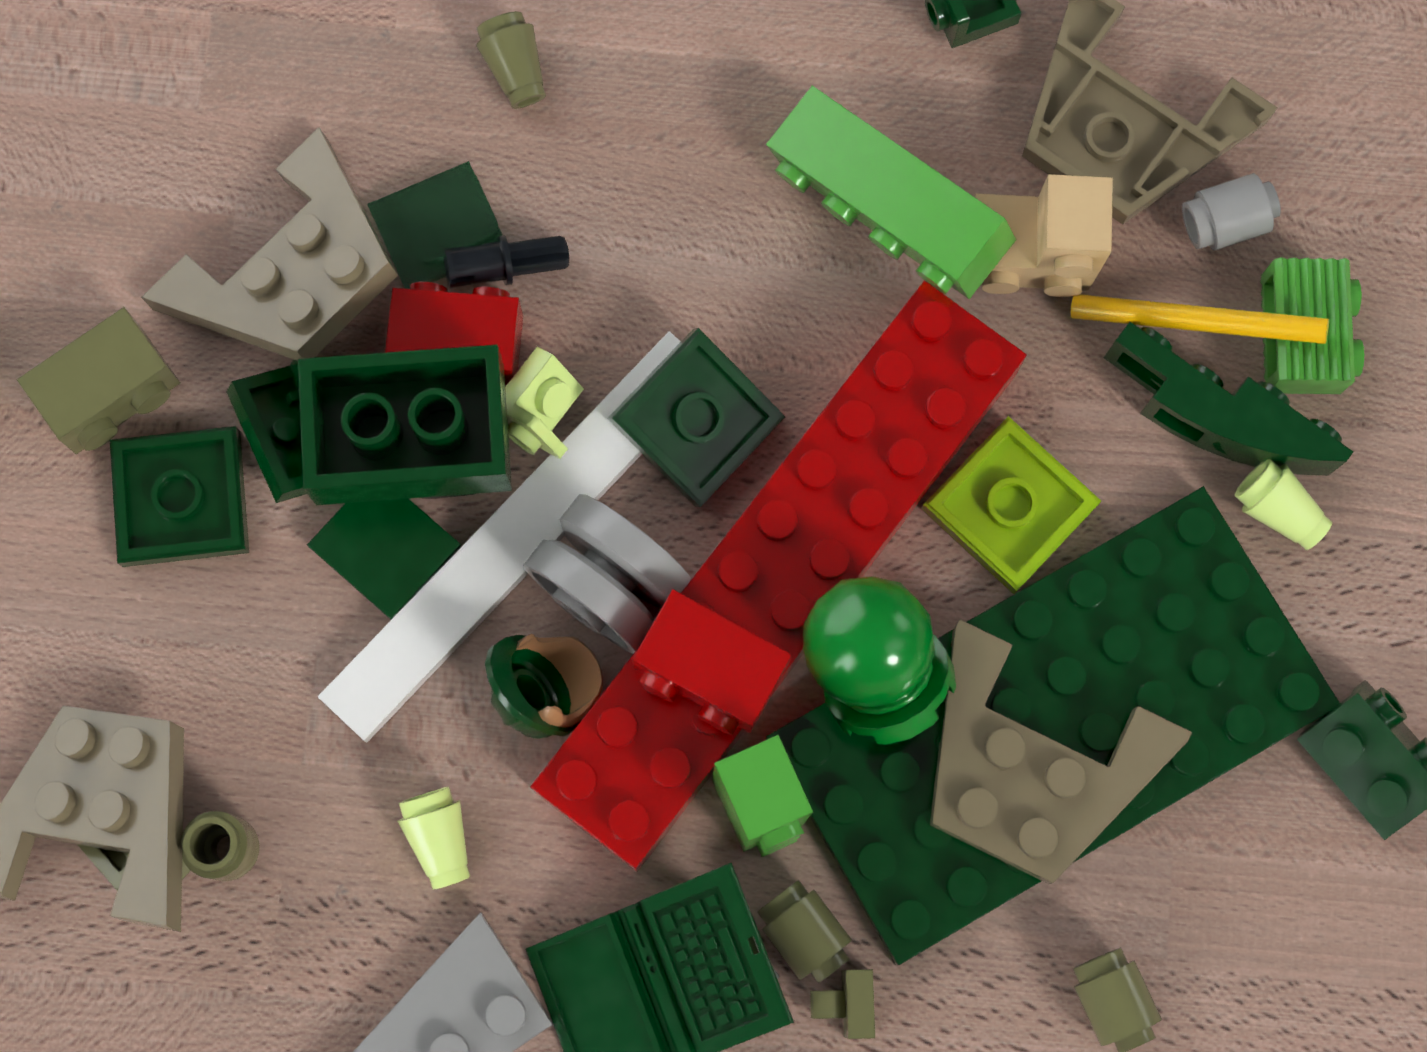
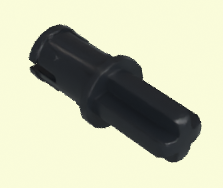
[443,235,570,289]

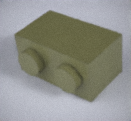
[16,307,181,454]

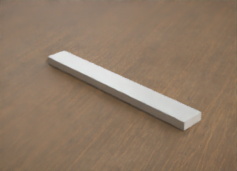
[318,331,681,743]

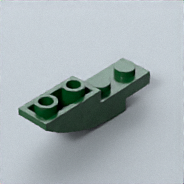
[1104,322,1354,476]

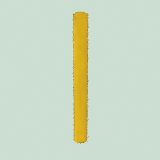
[1071,294,1329,344]

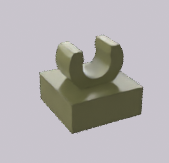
[810,969,875,1039]

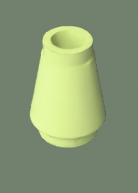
[1235,459,1332,550]
[397,787,470,889]

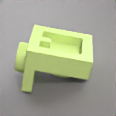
[505,347,584,459]

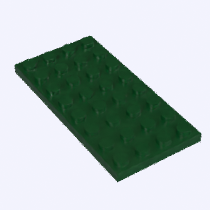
[765,486,1340,966]

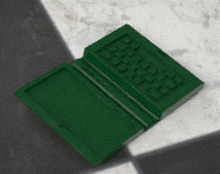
[525,863,794,1052]

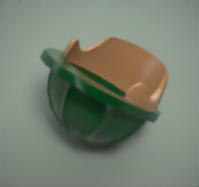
[485,633,604,739]

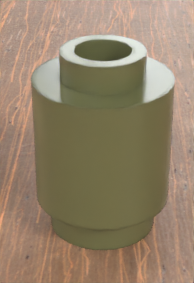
[181,811,260,881]
[757,880,852,983]
[1073,947,1162,1052]

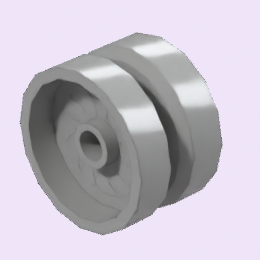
[523,494,691,654]

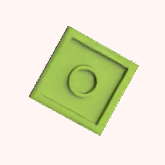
[921,416,1101,594]

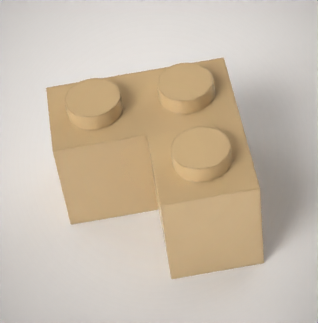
[975,174,1113,297]

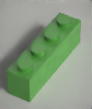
[766,85,1016,299]

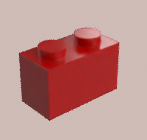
[385,282,523,387]
[632,589,792,735]

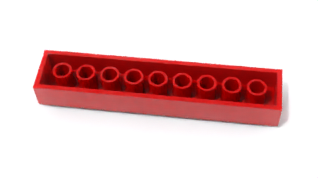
[530,280,1027,872]

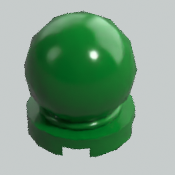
[803,576,956,745]

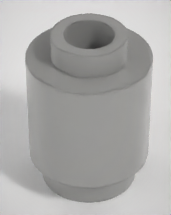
[1182,173,1281,251]

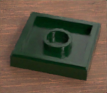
[607,328,785,507]
[109,426,249,567]

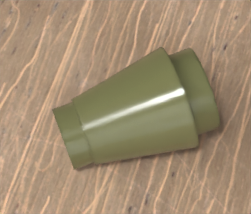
[476,11,546,109]

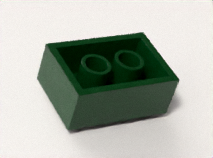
[298,345,512,505]

